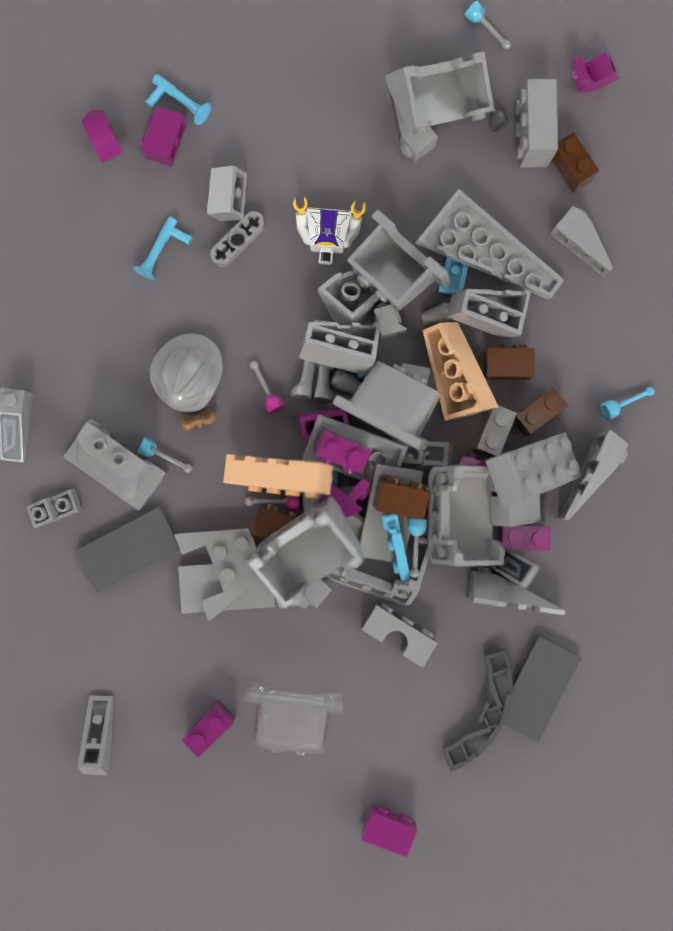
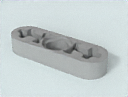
[210,211,265,267]

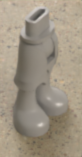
[290,320,335,403]

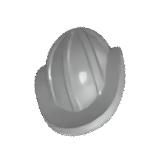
[150,333,223,412]

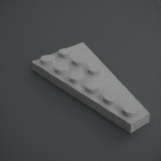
[415,189,564,300]

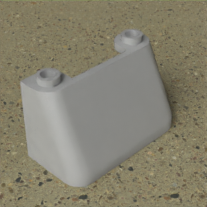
[385,52,494,135]
[428,466,505,566]
[248,497,364,608]
[324,512,429,606]

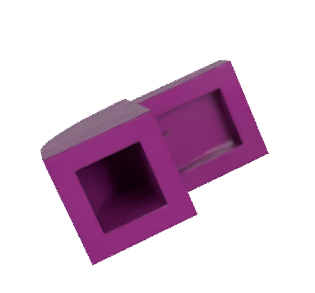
[571,52,619,93]
[81,109,123,162]
[317,477,371,517]

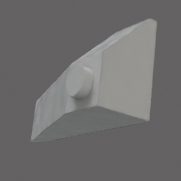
[318,268,382,325]
[559,430,628,520]
[467,567,565,615]

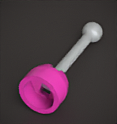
[250,361,285,414]
[245,493,301,511]

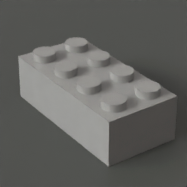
[486,432,582,507]

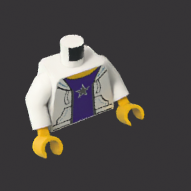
[293,196,366,265]

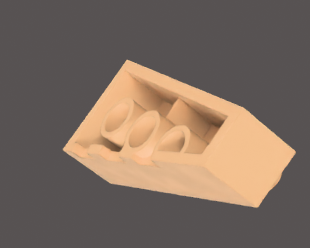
[423,322,498,421]
[223,454,333,499]

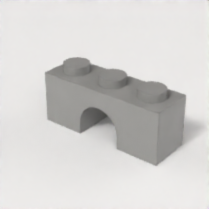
[361,603,438,668]

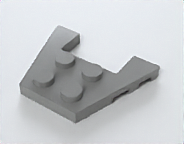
[175,529,260,621]

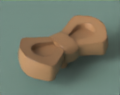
[180,409,215,431]

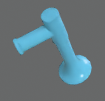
[145,74,211,125]
[133,216,193,280]

